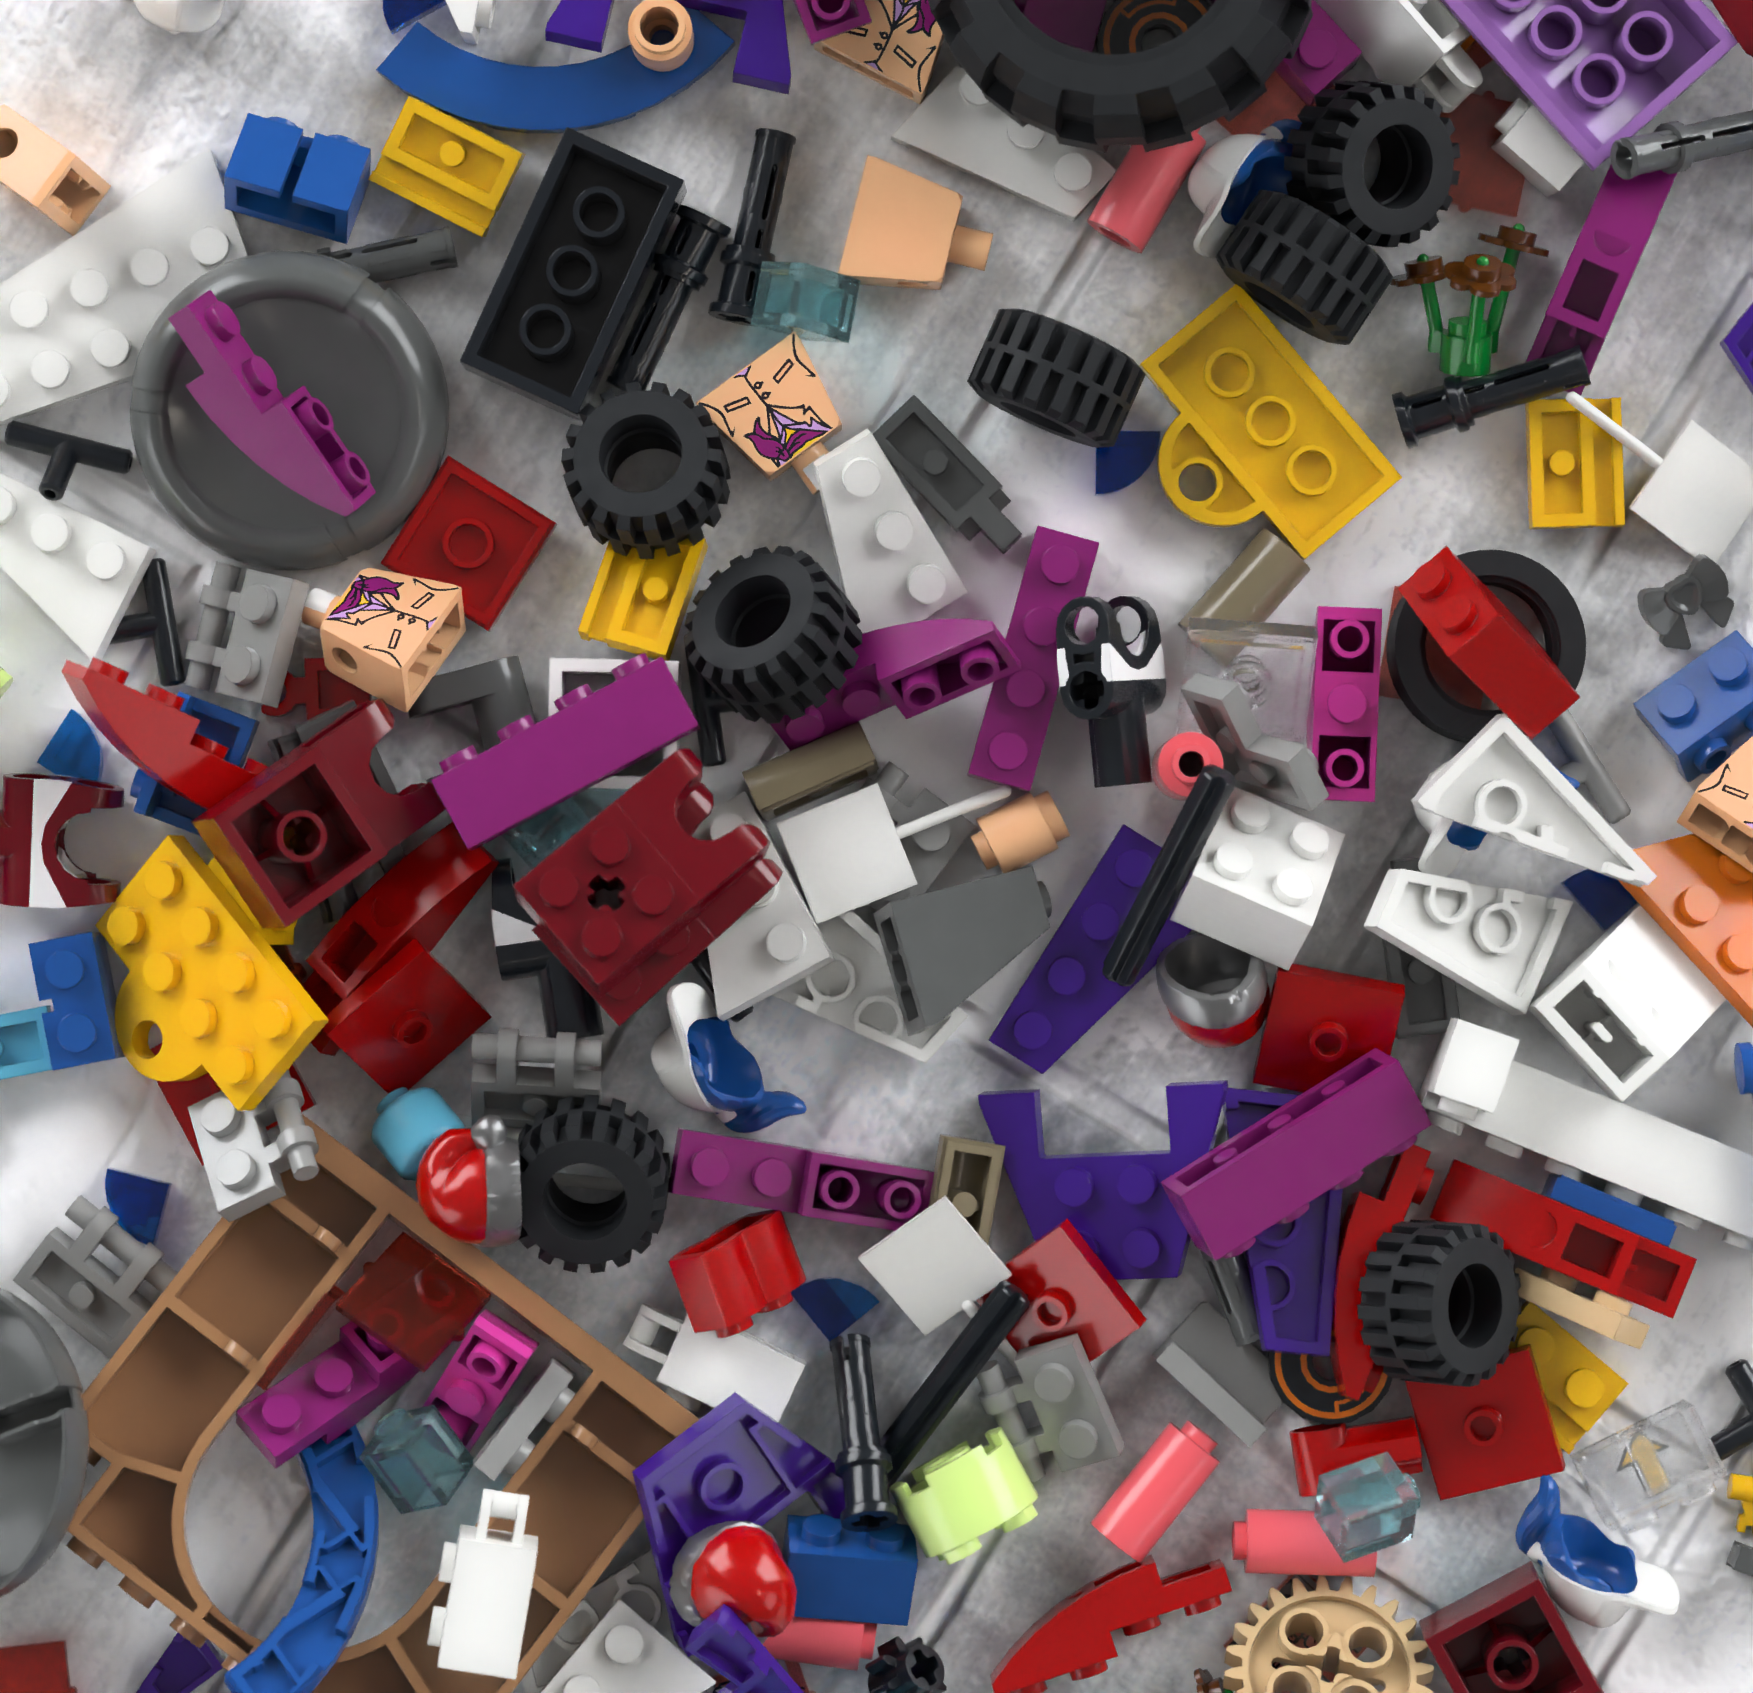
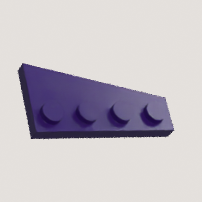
[988,824,1192,1074]
[1222,1088,1343,1357]

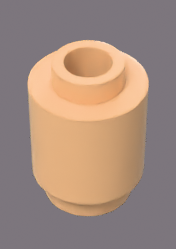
[628,0,694,72]
[970,790,1070,873]

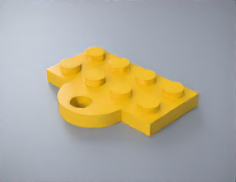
[1139,284,1402,560]
[95,835,329,1111]

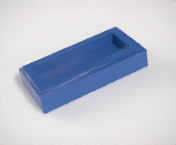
[1541,1174,1677,1247]

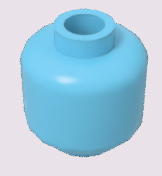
[371,1087,466,1181]

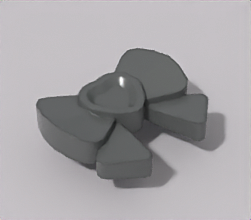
[1637,554,1734,650]

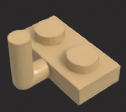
[1514,1266,1650,1349]

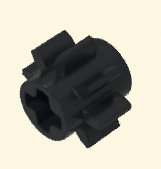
[865,1636,947,1693]

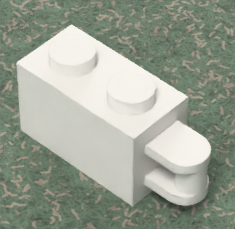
[1316,0,1483,113]
[623,1303,806,1422]
[427,1488,538,1680]

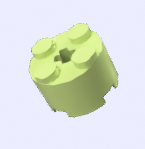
[889,1427,1038,1565]

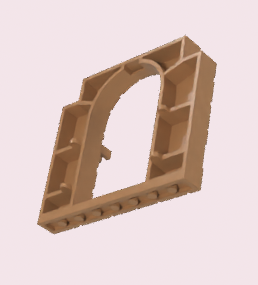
[66,1115,700,1693]

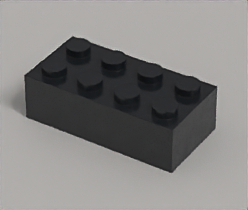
[460,127,687,422]

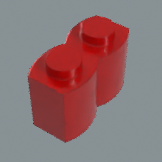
[668,1210,806,1338]

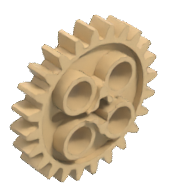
[1223,1575,1434,1693]

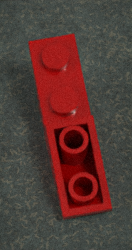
[61,657,269,810]
[303,822,499,1056]
[1330,1144,1434,1401]
[1429,1158,1697,1319]
[990,1555,1232,1693]

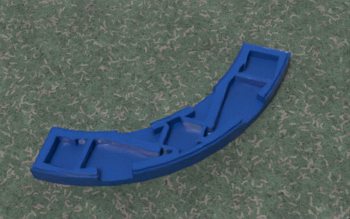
[376,7,735,134]
[224,1424,379,1693]

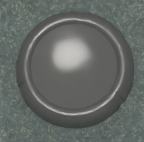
[130,251,449,570]
[0,1288,89,1597]

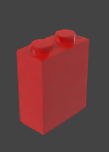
[1397,546,1581,740]

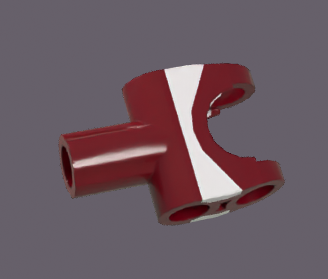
[0,773,124,909]

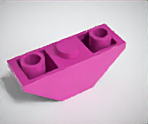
[1306,606,1382,802]
[410,1308,540,1462]

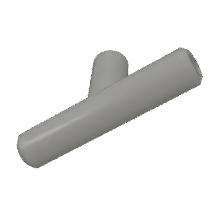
[1548,709,1631,824]

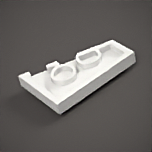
[891,64,1117,222]

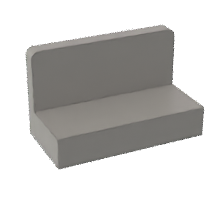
[1152,1302,1283,1448]

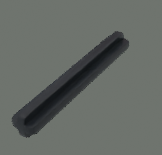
[1102,764,1235,987]
[880,1280,1030,1489]

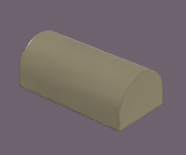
[1177,528,1310,666]
[742,721,879,821]
[928,1134,1006,1245]

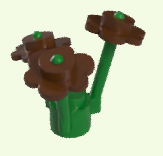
[1390,223,1549,377]

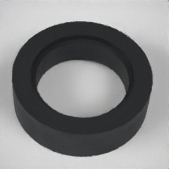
[1386,550,1586,743]

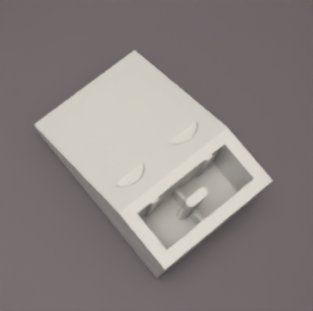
[1528,902,1726,1102]

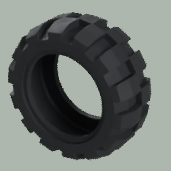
[928,0,1313,153]

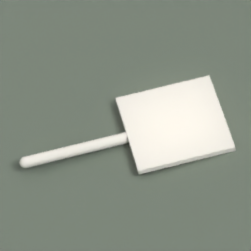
[1566,391,1753,563]
[777,783,1011,924]
[858,1196,1020,1375]

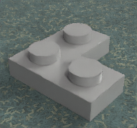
[1180,672,1329,811]

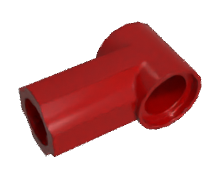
[1289,1416,1423,1497]

